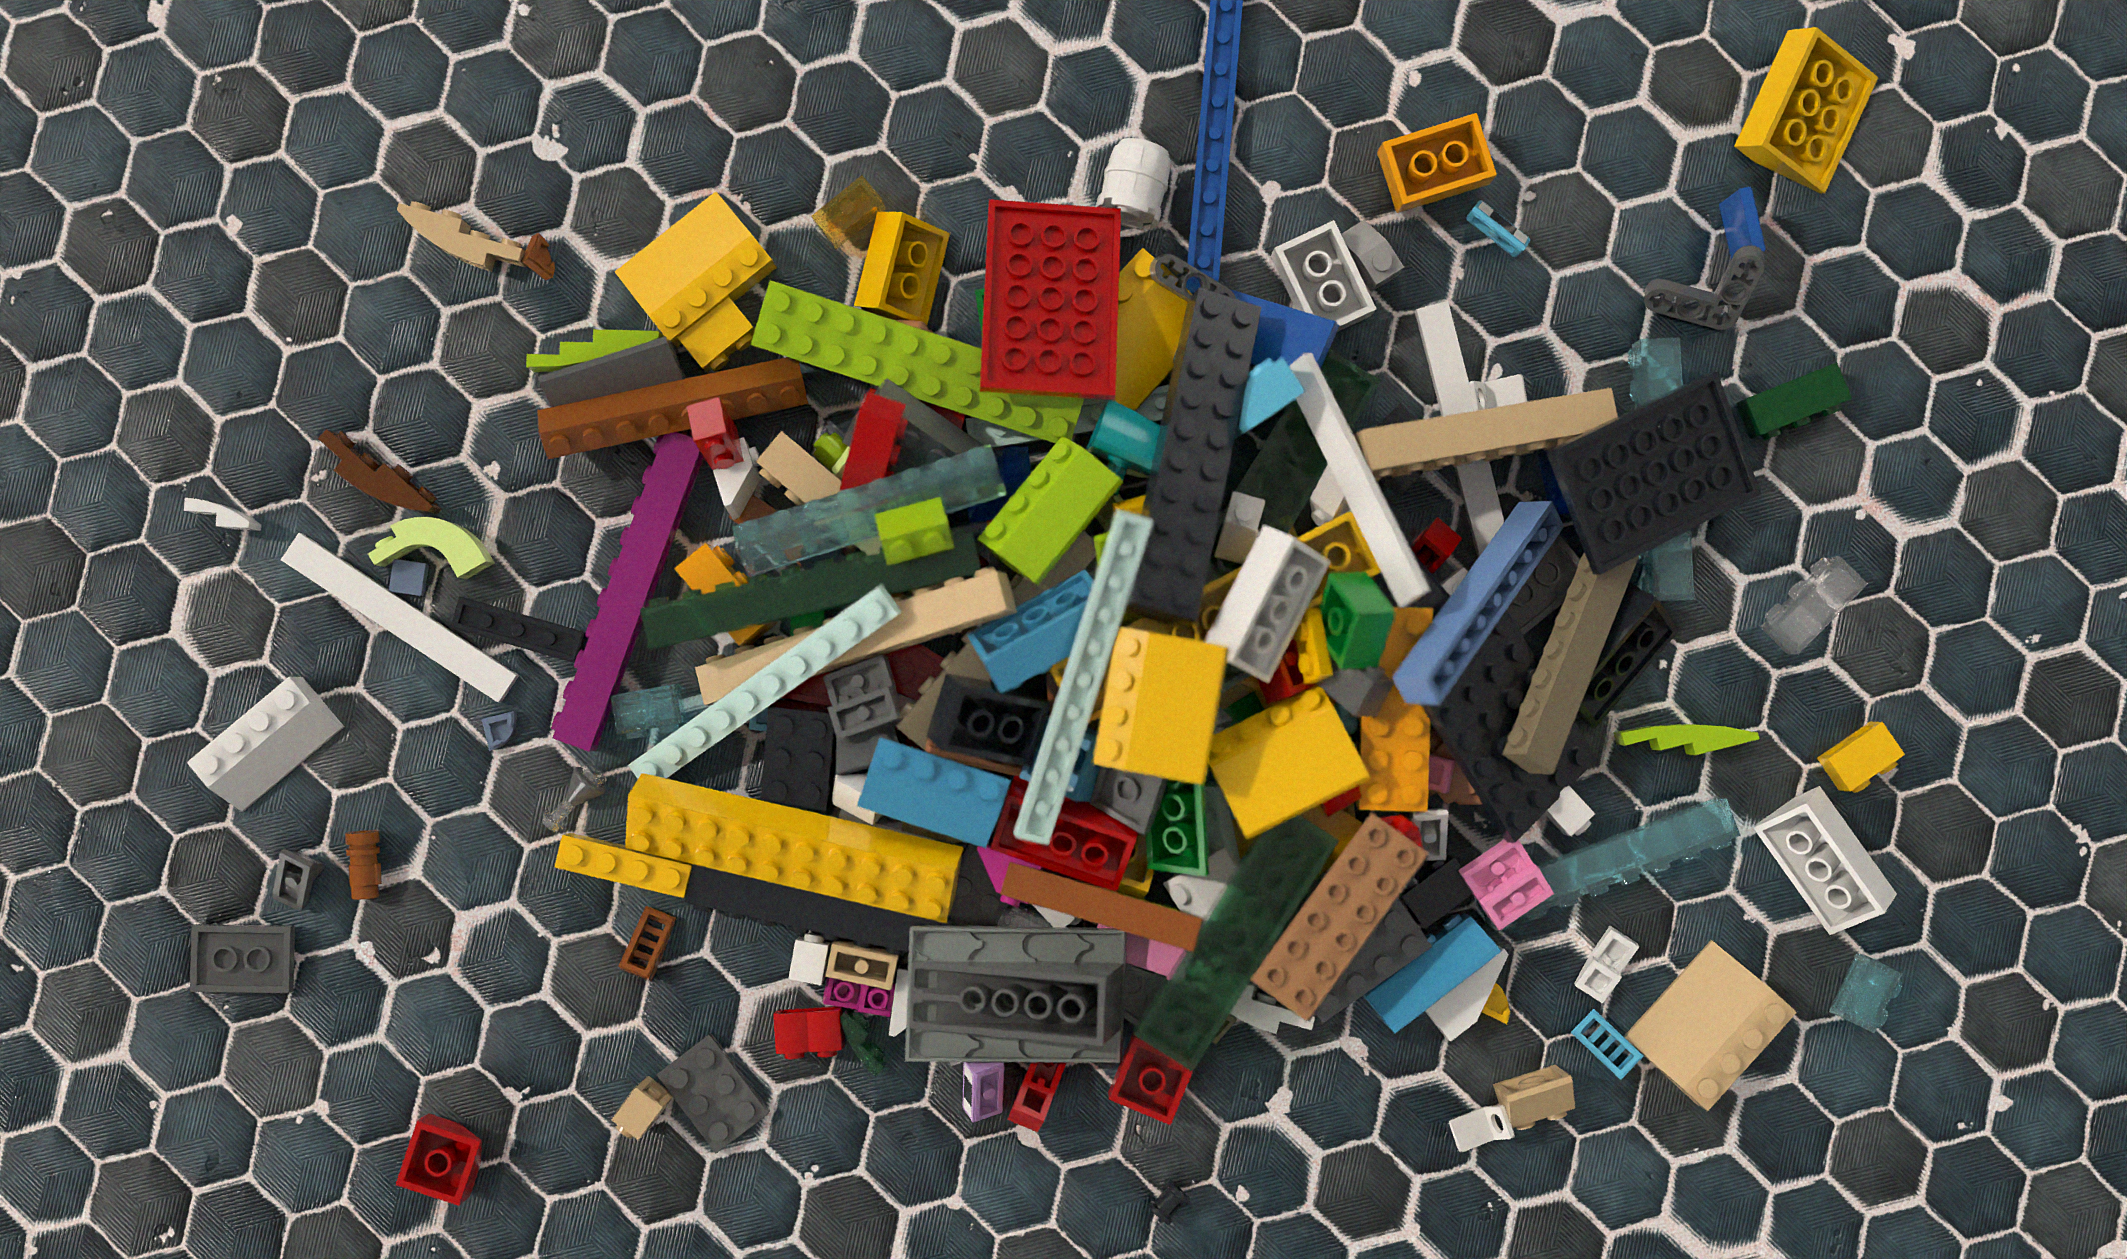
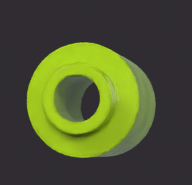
[813,432,848,475]

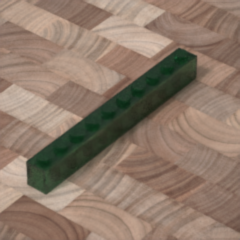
[640,528,981,649]

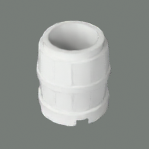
[1095,138,1171,229]

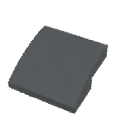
[823,654,900,740]

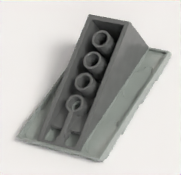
[905,925,1127,1063]

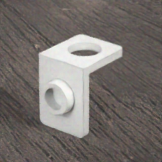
[1469,374,1527,411]
[1449,1105,1514,1152]

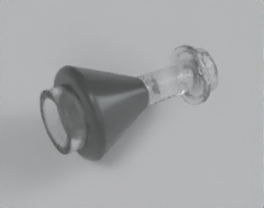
[542,764,607,832]

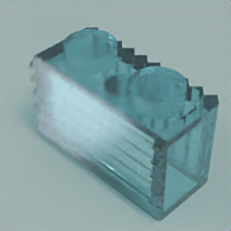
[611,684,687,740]
[1829,953,1903,1033]

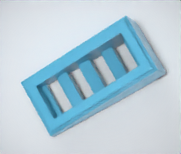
[1571,1009,1644,1080]

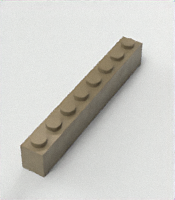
[897,531,1097,750]
[1503,552,1639,774]

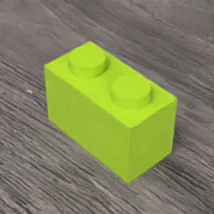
[874,497,954,565]

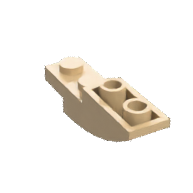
[397,201,527,272]

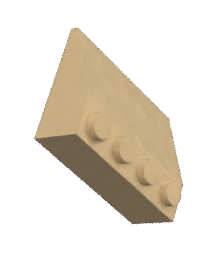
[1623,940,1797,1111]

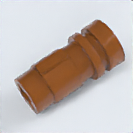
[345,830,382,900]

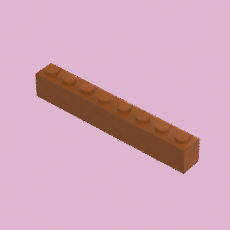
[537,357,808,459]

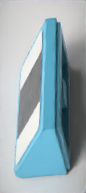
[1466,200,1530,257]

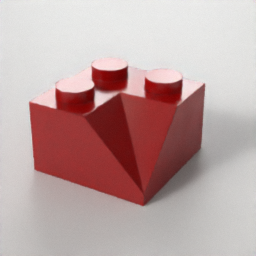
[395,1113,482,1206]

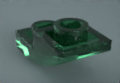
[840,1008,887,1077]

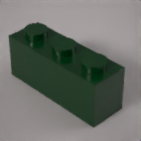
[1736,362,1852,441]

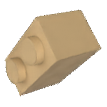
[826,938,900,990]
[612,1076,673,1140]

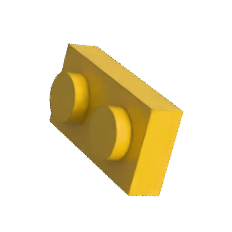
[1293,609,1333,684]

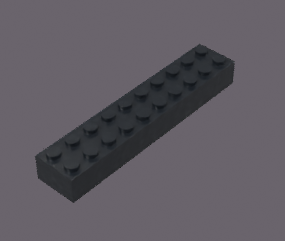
[1124,288,1262,629]

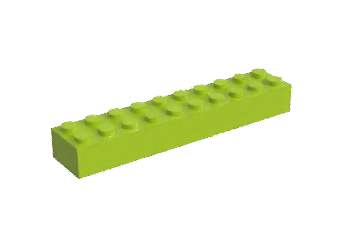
[751,280,1085,443]

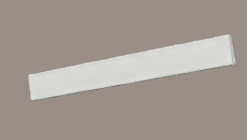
[1415,301,1504,558]
[1289,353,1430,608]
[281,533,519,703]

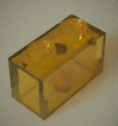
[811,175,886,250]

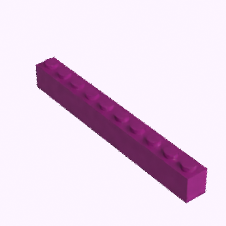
[551,432,704,752]

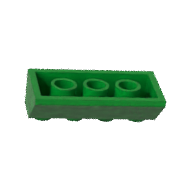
[1145,778,1209,876]

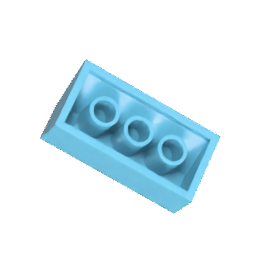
[1234,357,1306,439]

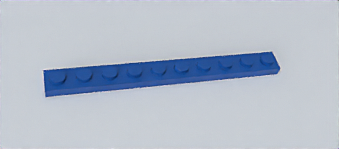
[1186,0,1243,295]

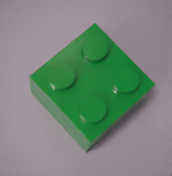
[1319,572,1396,670]

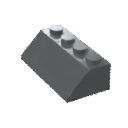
[538,337,687,407]

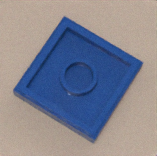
[1719,186,1766,265]

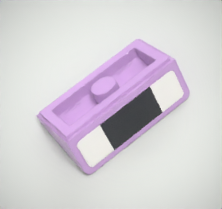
[962,1062,1004,1122]

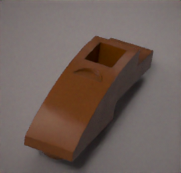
[318,429,442,514]

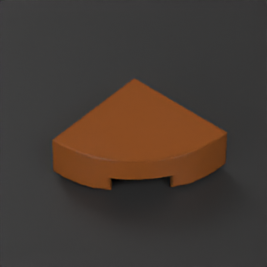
[521,233,555,280]

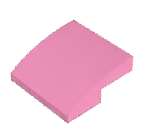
[1458,839,1554,931]

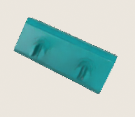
[1086,400,1160,496]

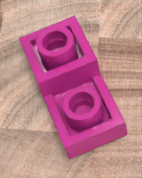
[822,977,896,1017]

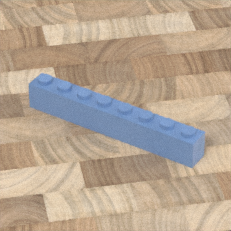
[1392,501,1564,705]

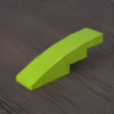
[526,329,665,372]
[1613,724,1760,755]

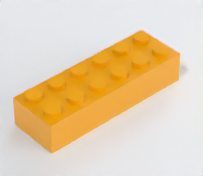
[1356,607,1433,812]

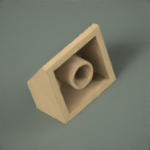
[1493,1065,1575,1130]

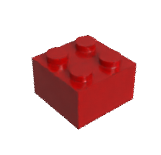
[1108,1031,1196,1125]

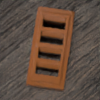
[618,906,677,982]

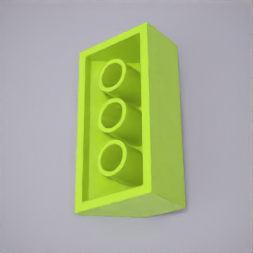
[978,436,1123,586]

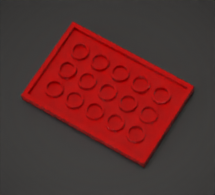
[979,199,1121,400]

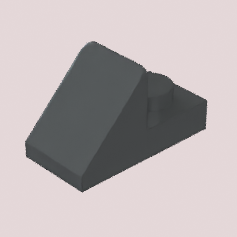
[272,849,326,912]

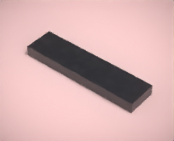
[450,596,586,663]

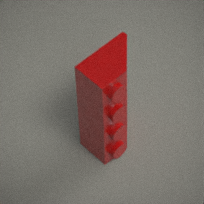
[990,776,1138,892]

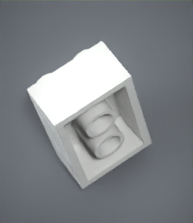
[1271,220,1376,332]

